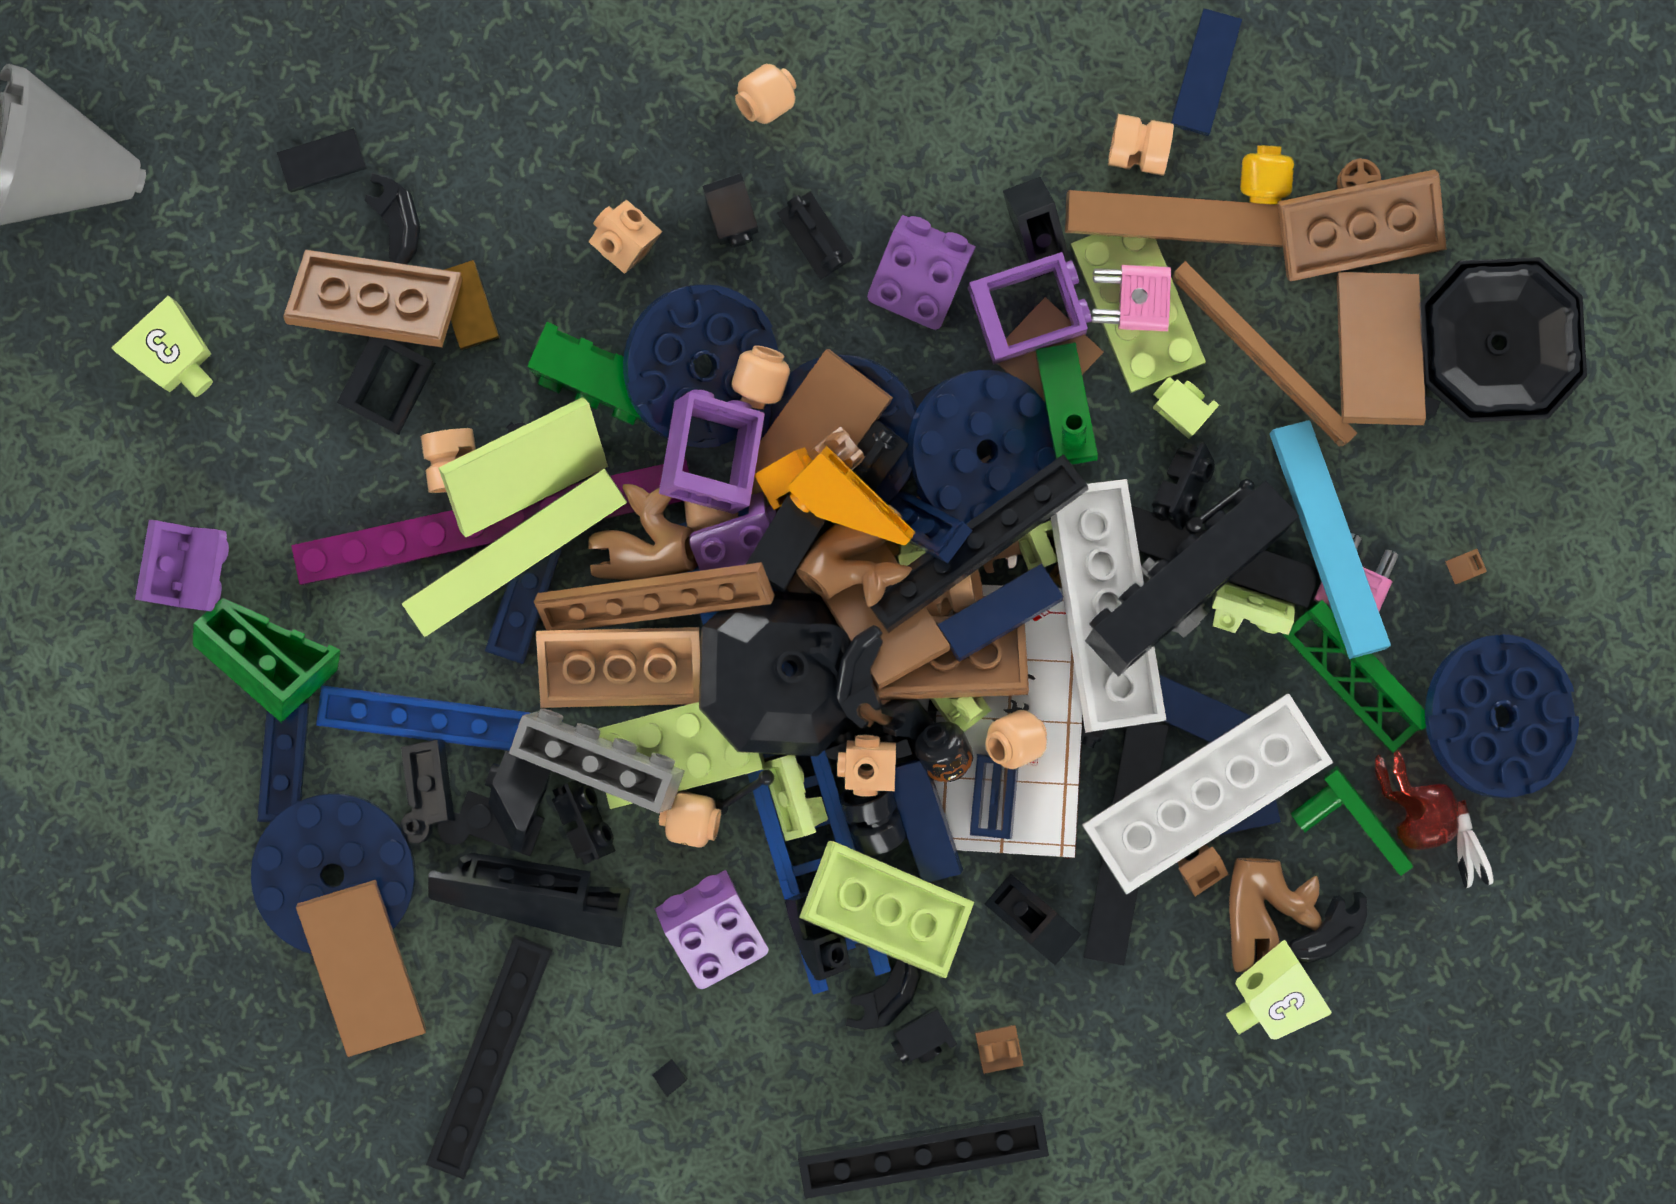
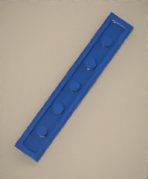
[316,685,563,751]

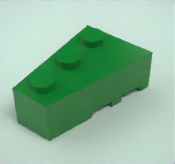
[527,322,645,426]
[193,598,340,722]

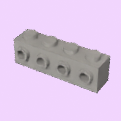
[509,708,685,813]

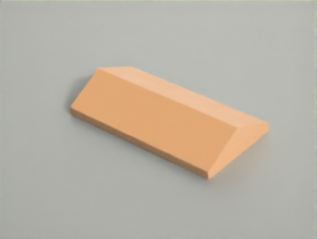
[536,627,700,708]

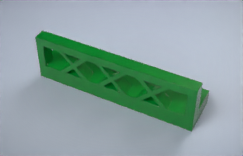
[1282,600,1426,753]

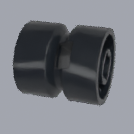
[839,789,906,856]

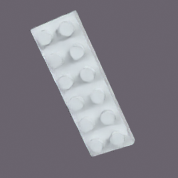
[1051,479,1166,733]
[1082,694,1333,894]

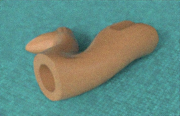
[588,484,698,580]
[796,505,912,607]
[1229,858,1322,973]

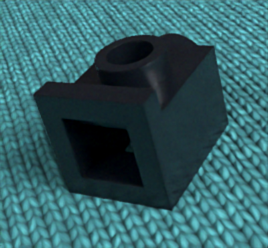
[891,1006,957,1064]

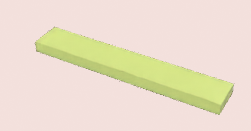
[402,468,627,637]

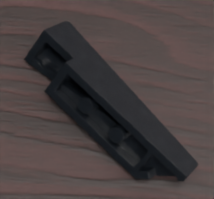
[428,853,630,947]

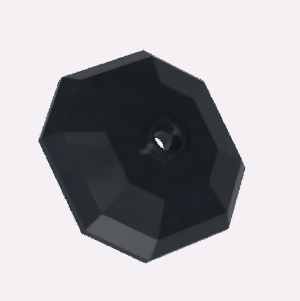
[1419,257,1587,423]
[699,591,853,757]

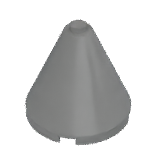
[0,64,146,226]

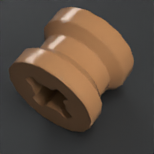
[1337,158,1381,189]

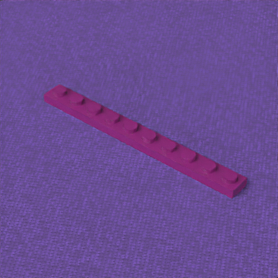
[291,459,689,585]

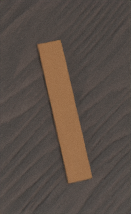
[1065,190,1283,247]
[1171,261,1357,447]
[534,562,774,631]

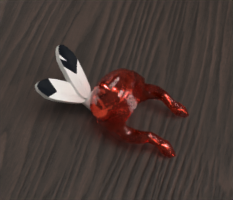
[1375,750,1493,888]

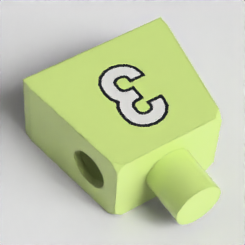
[111,296,213,397]
[1226,940,1332,1039]

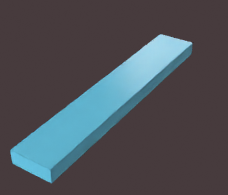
[1269,420,1391,659]

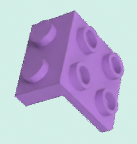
[867,215,976,330]
[689,492,778,588]
[135,520,229,611]
[654,870,768,989]

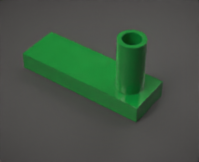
[1036,342,1098,465]
[1290,766,1414,876]

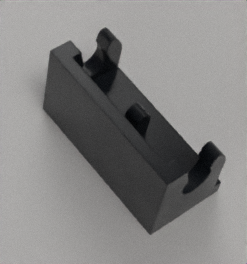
[745,496,826,594]

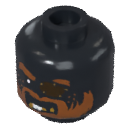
[914,722,973,782]

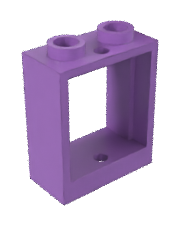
[968,252,1092,365]
[659,390,765,514]

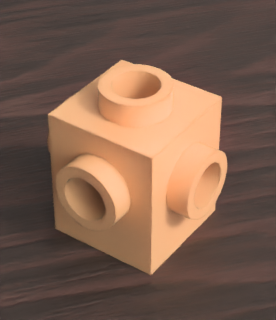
[589,200,663,274]
[837,735,896,796]

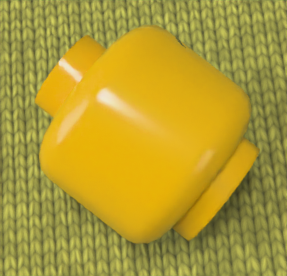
[1240,145,1294,204]

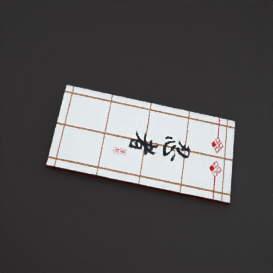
[934,585,1083,859]

